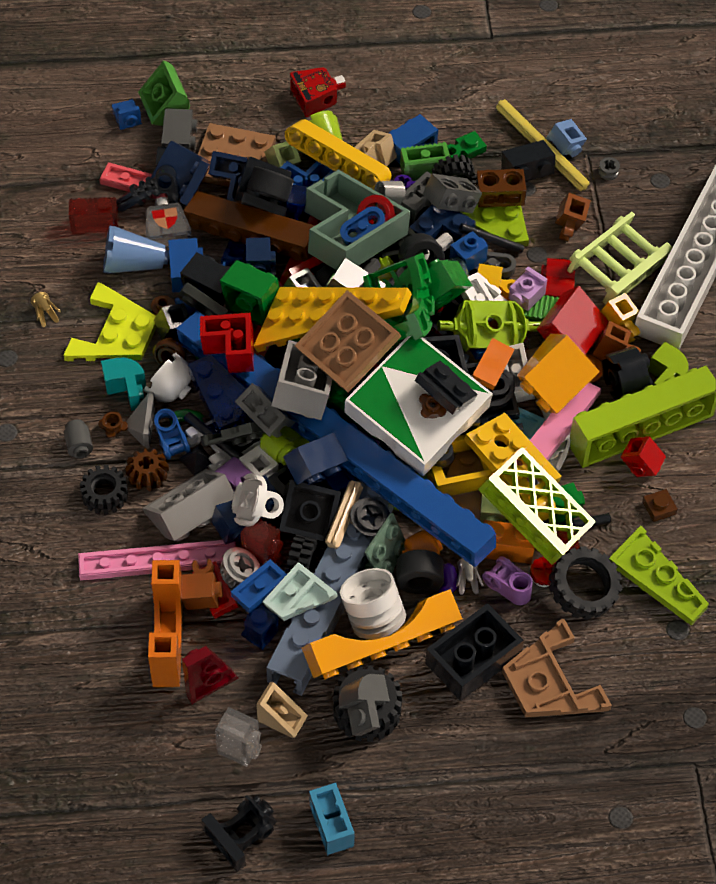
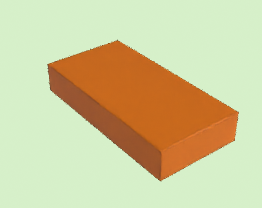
[472,338,515,390]

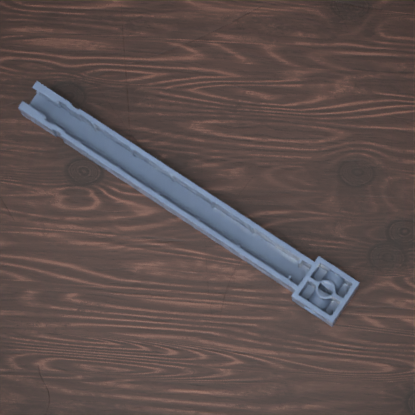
[267,354,470,696]

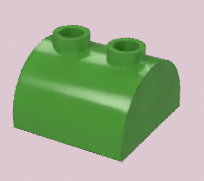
[138,61,190,126]

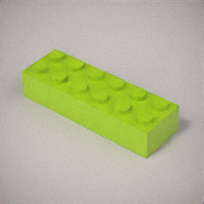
[570,365,716,468]

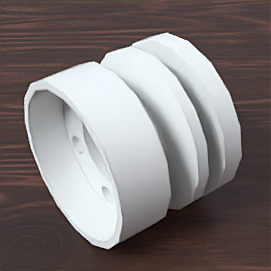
[340,568,406,640]

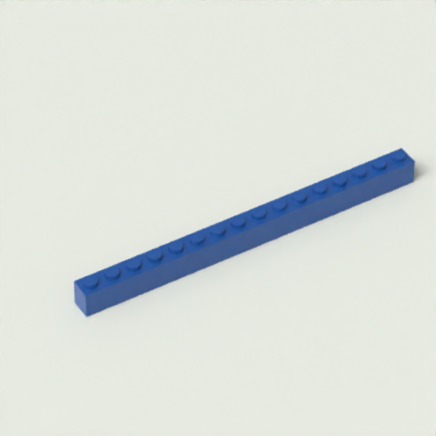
[176,311,496,567]

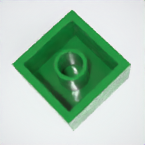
[220,260,279,327]

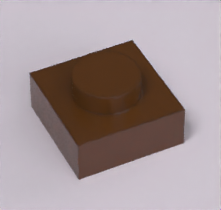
[642,489,678,522]

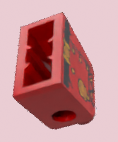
[290,67,346,118]

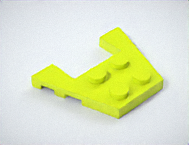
[64,282,156,361]

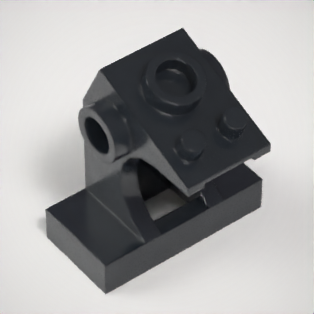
[201,795,278,872]

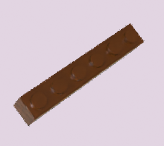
[183,191,315,261]

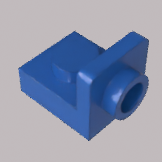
[112,99,142,130]

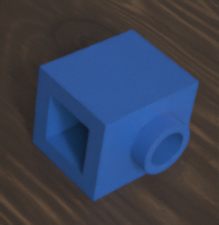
[449,231,488,274]

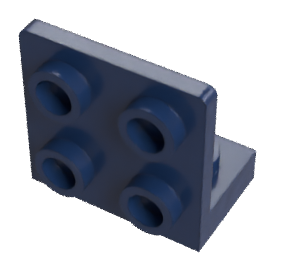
[151,141,211,206]

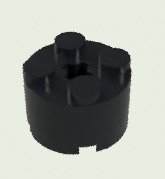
[601,346,654,401]

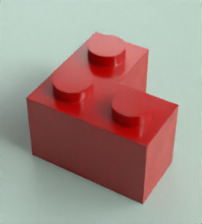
[200,313,254,373]

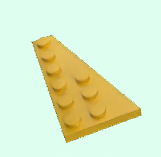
[254,287,412,352]

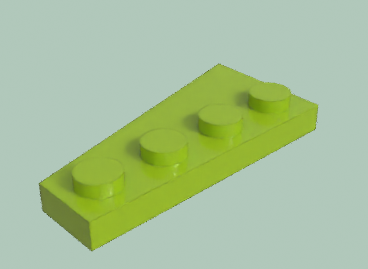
[609,526,709,626]

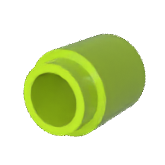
[260,432,295,465]

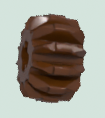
[125,447,169,492]

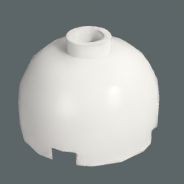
[144,353,192,403]

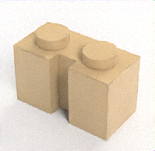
[354,130,397,166]

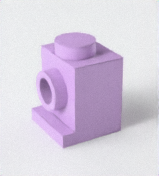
[508,266,547,311]

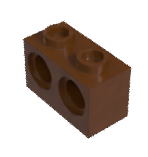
[475,169,527,207]

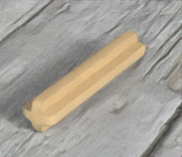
[325,481,363,549]

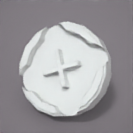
[232,473,284,527]

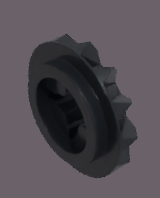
[349,498,390,538]

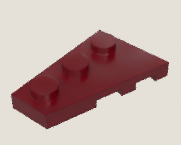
[182,646,239,704]

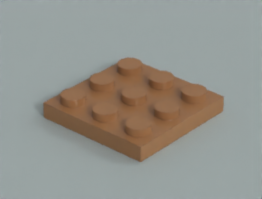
[198,123,276,187]
[295,290,402,393]

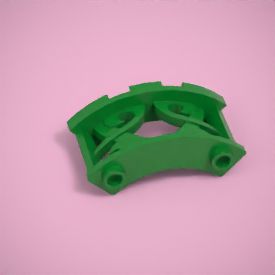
[363,253,435,341]

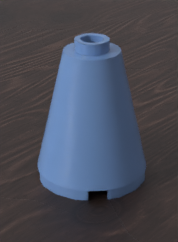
[103,226,169,274]

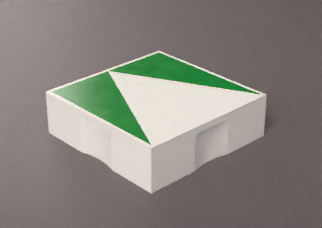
[344,335,493,477]

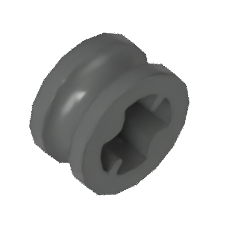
[598,157,620,180]

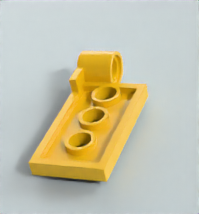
[464,413,562,521]

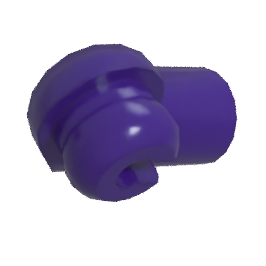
[436,563,459,594]

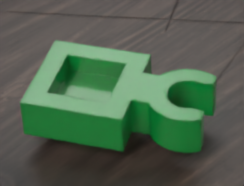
[447,131,487,159]

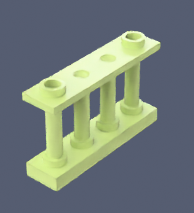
[567,212,673,305]

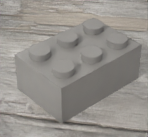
[271,340,332,420]

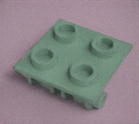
[364,513,405,573]

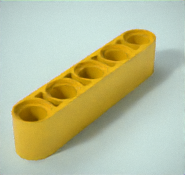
[284,119,392,190]

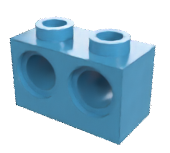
[309,783,355,855]

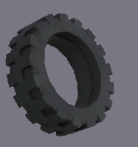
[549,546,622,619]

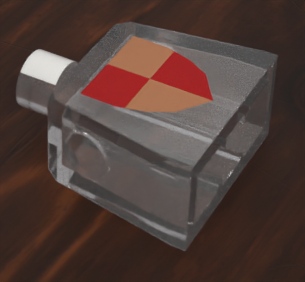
[146,197,192,249]

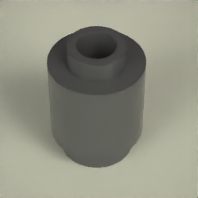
[64,420,93,459]

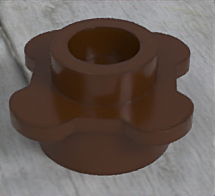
[419,393,447,419]
[98,412,128,438]

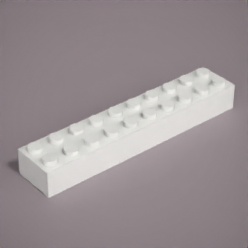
[635,165,716,350]

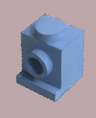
[546,119,587,157]

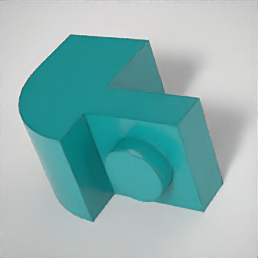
[101,358,146,411]

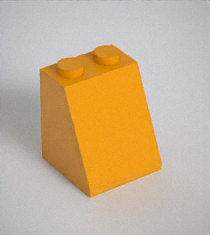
[517,334,600,414]

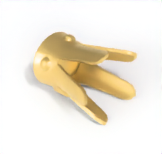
[30,292,61,328]

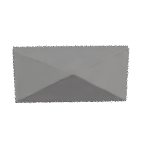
[126,392,156,448]

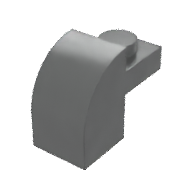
[339,674,390,736]

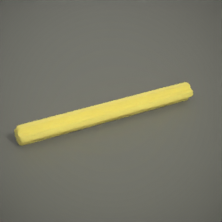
[496,99,590,191]

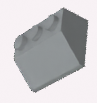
[142,469,234,541]

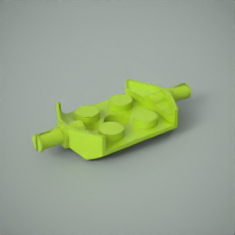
[437,300,541,352]

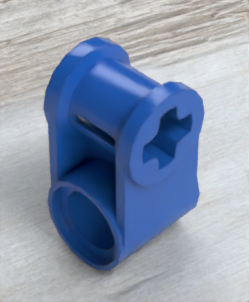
[154,409,191,460]

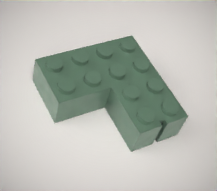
[305,169,410,270]

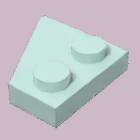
[263,562,338,621]

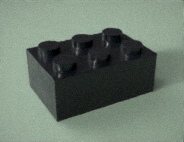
[425,603,524,701]

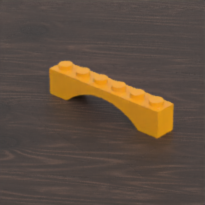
[302,589,463,680]

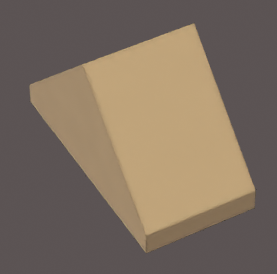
[257,682,308,738]

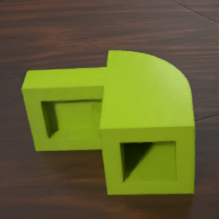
[648,342,689,385]

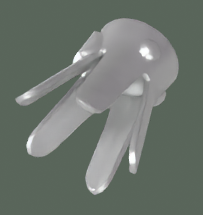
[456,558,484,595]

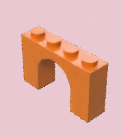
[148,560,183,687]

